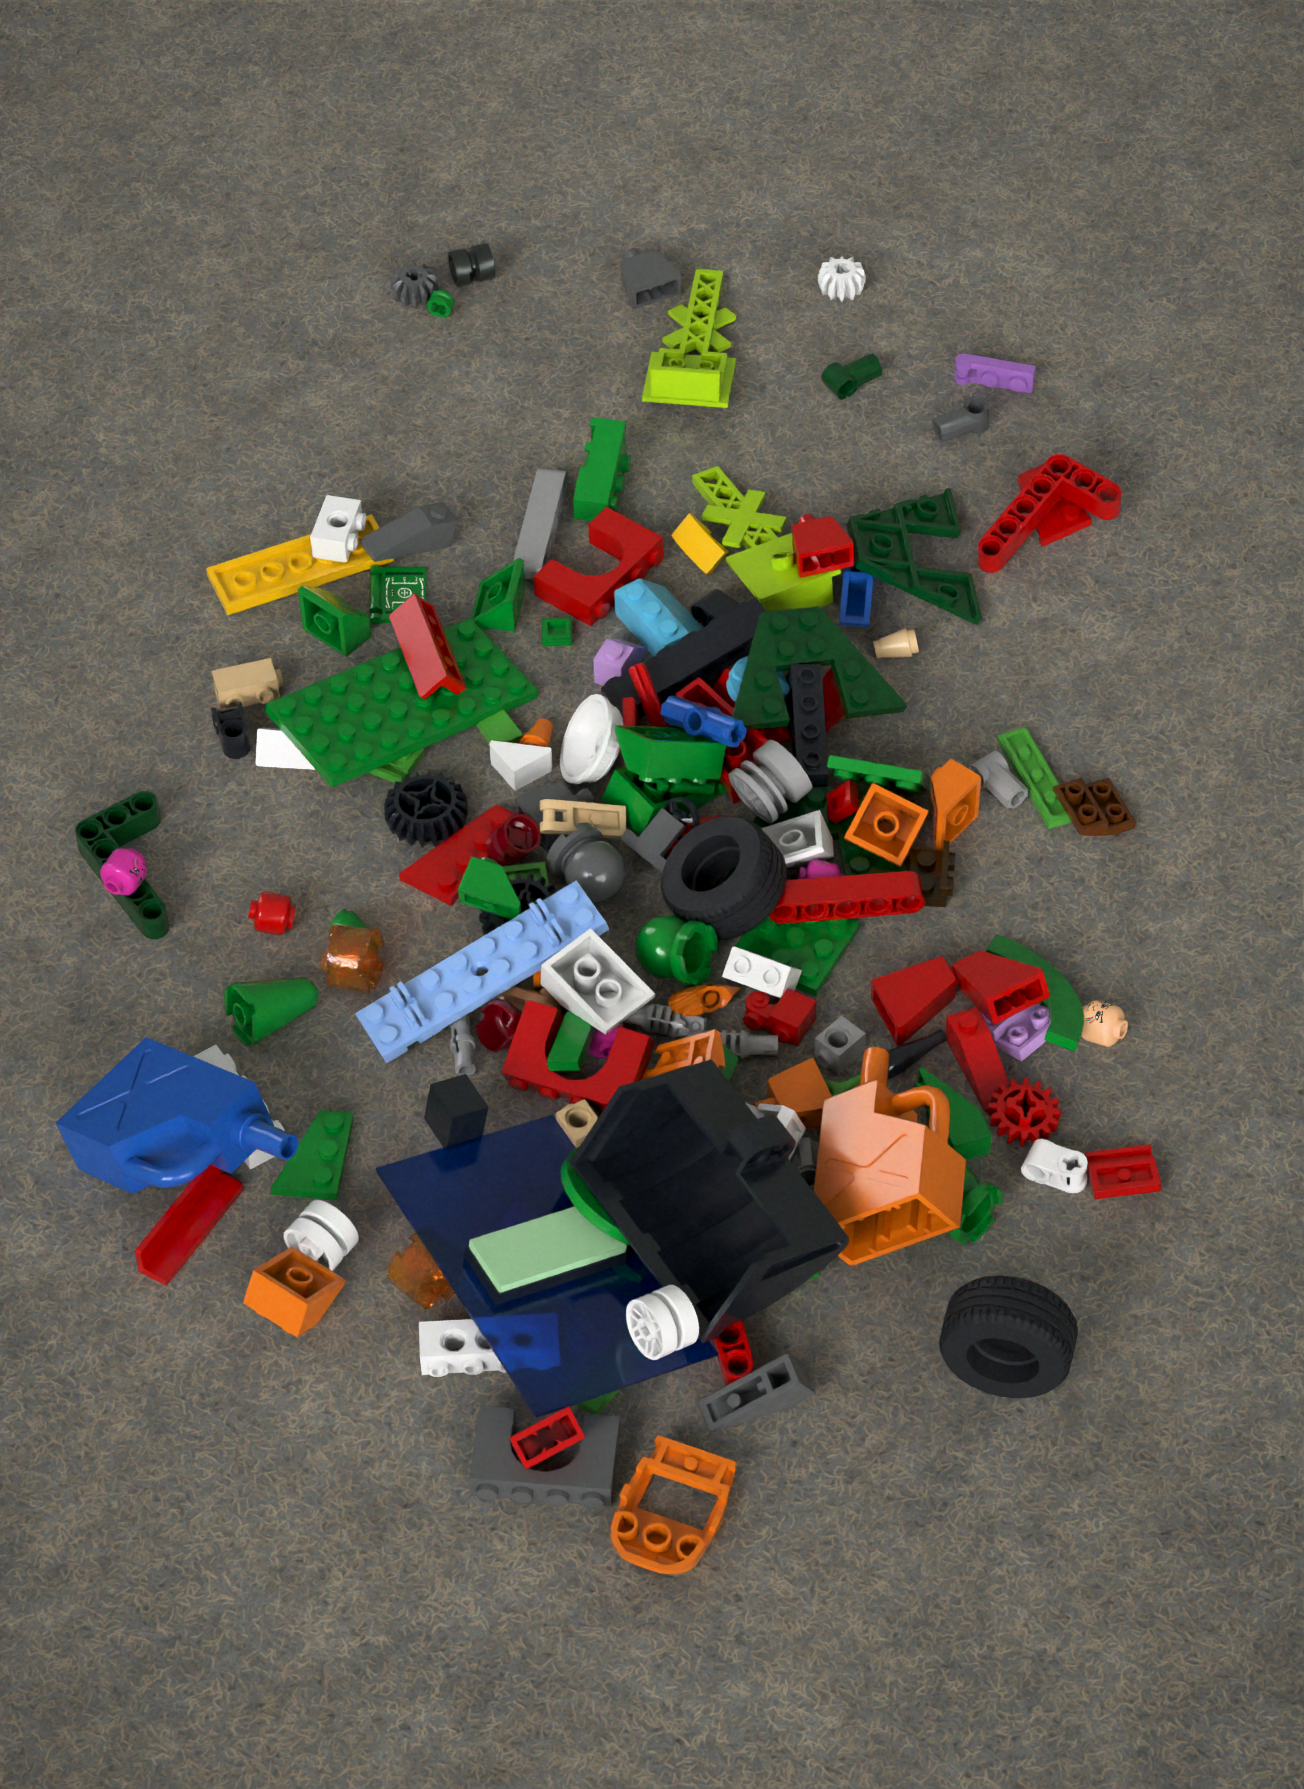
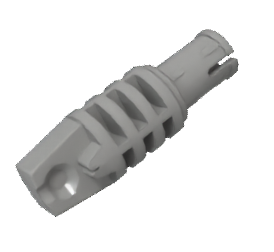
[623,1003,707,1038]
[688,1029,778,1059]

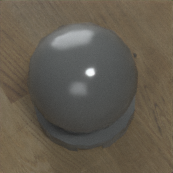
[547,822,626,903]

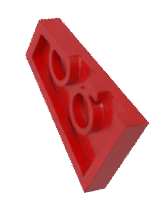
[1018,464,1091,547]

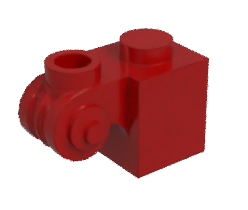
[743,988,817,1046]

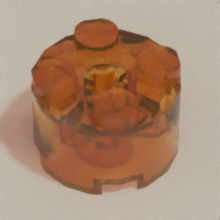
[320,924,384,993]
[387,1227,468,1310]

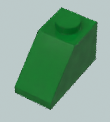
[458,856,521,919]

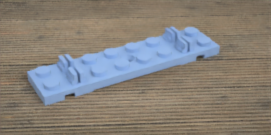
[355,880,609,1064]

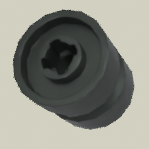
[448,243,495,287]

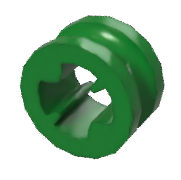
[426,290,455,318]

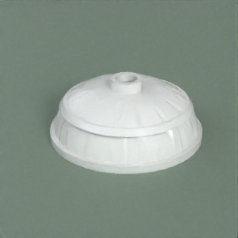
[560,694,624,784]

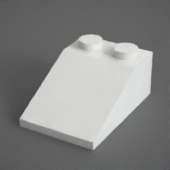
[540,928,655,1035]

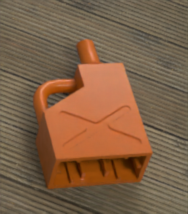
[814,1047,966,1265]

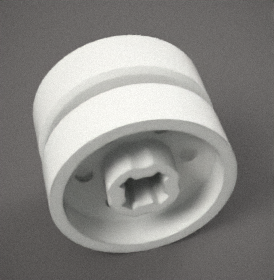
[284,1200,359,1271]
[626,1285,699,1360]

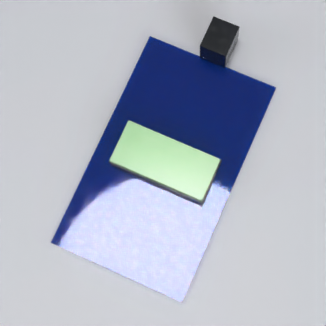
[375,1074,718,1418]

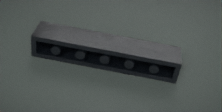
[601,597,766,719]

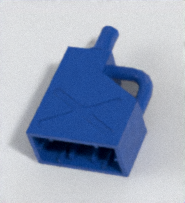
[56,1037,299,1194]

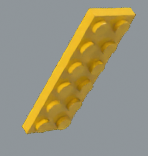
[206,514,394,616]

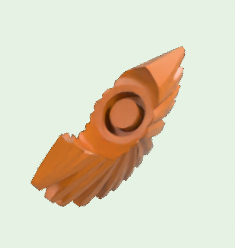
[668,984,741,1016]

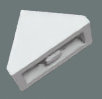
[489,740,553,791]

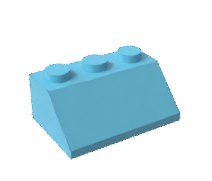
[614,578,703,657]

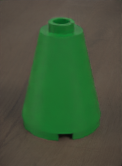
[224,977,318,1046]

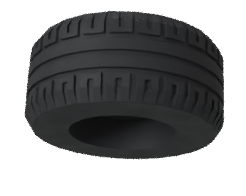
[661,817,787,940]
[939,1275,1078,1398]

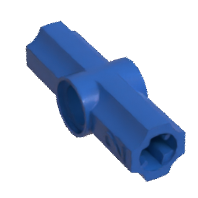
[660,696,747,747]

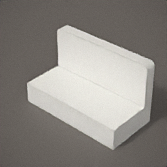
[256,727,315,770]

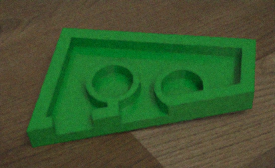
[271,1110,354,1200]

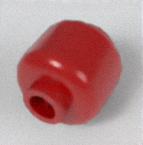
[248,891,296,935]

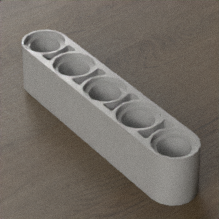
[513,468,568,580]

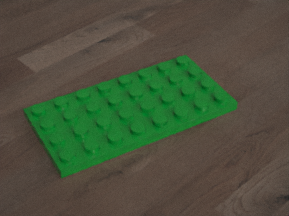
[265,618,538,788]

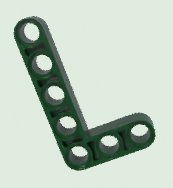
[75,791,169,939]

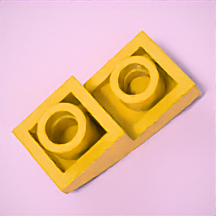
[671,513,729,575]

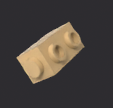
[212,658,284,709]

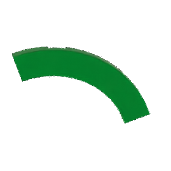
[986,934,1084,1052]

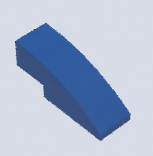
[839,563,875,627]

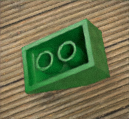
[601,767,718,836]

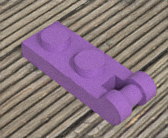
[954,353,1036,393]

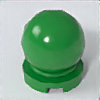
[635,916,718,985]
[949,1166,1003,1246]

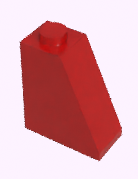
[952,950,1050,1025]
[871,956,959,1046]

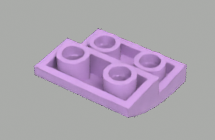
[980,1002,1049,1061]

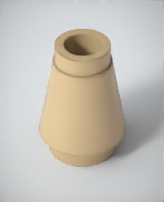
[873,628,919,659]

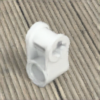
[1021,1139,1088,1193]

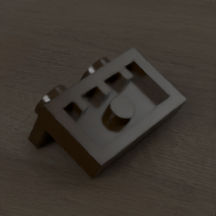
[910,840,955,907]

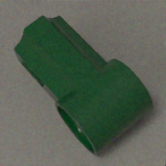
[821,353,882,400]

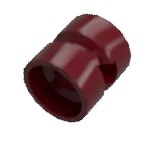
[486,814,541,866]

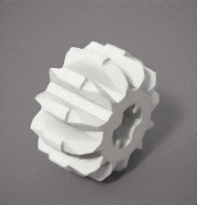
[818,255,866,302]

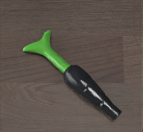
[824,1030,947,1097]

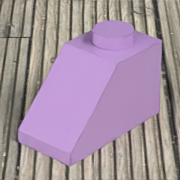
[593,639,647,686]

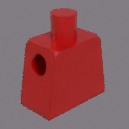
[792,514,854,578]
[509,1406,586,1470]

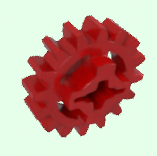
[987,1078,1061,1147]

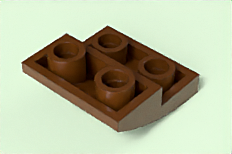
[1053,777,1136,836]

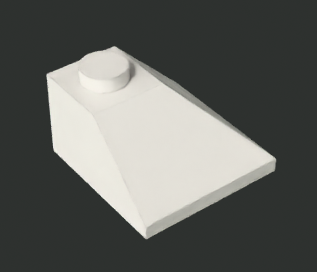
[761,810,834,868]

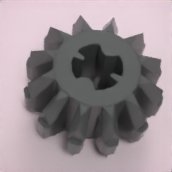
[391,262,439,309]

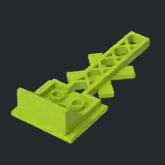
[642,269,736,408]
[692,466,841,612]

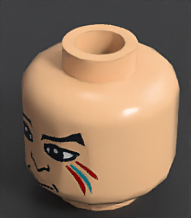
[1081,1000,1128,1047]

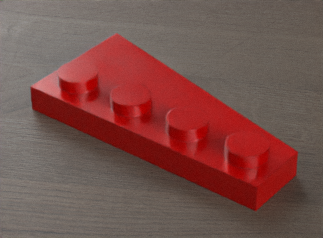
[399,804,516,906]

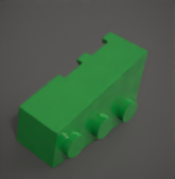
[573,417,631,521]

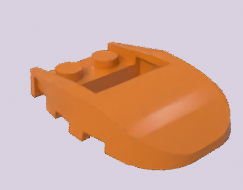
[610,1435,737,1574]

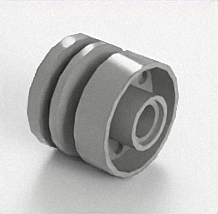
[729,739,812,824]

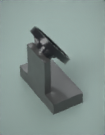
[620,796,700,873]

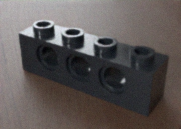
[788,664,829,787]

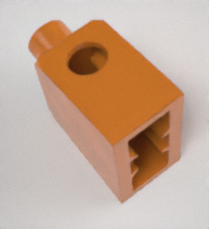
[753,1058,832,1129]

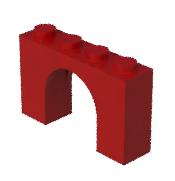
[533,507,664,626]
[501,1000,655,1113]

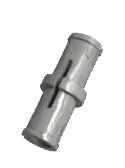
[449,1015,476,1076]

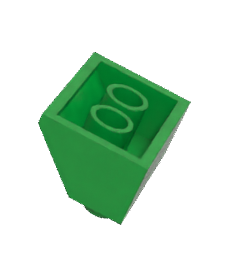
[614,725,726,784]

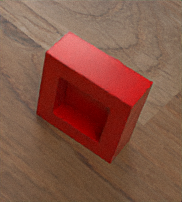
[827,780,859,824]

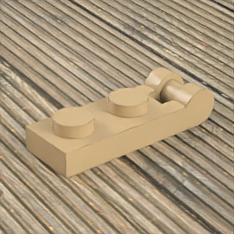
[540,799,626,839]

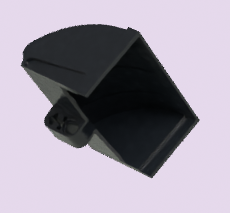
[569,1059,849,1343]

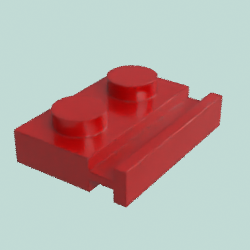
[1085,1144,1161,1200]

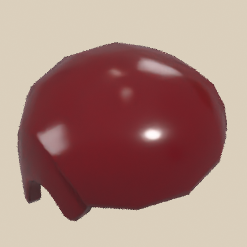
[476,999,521,1052]

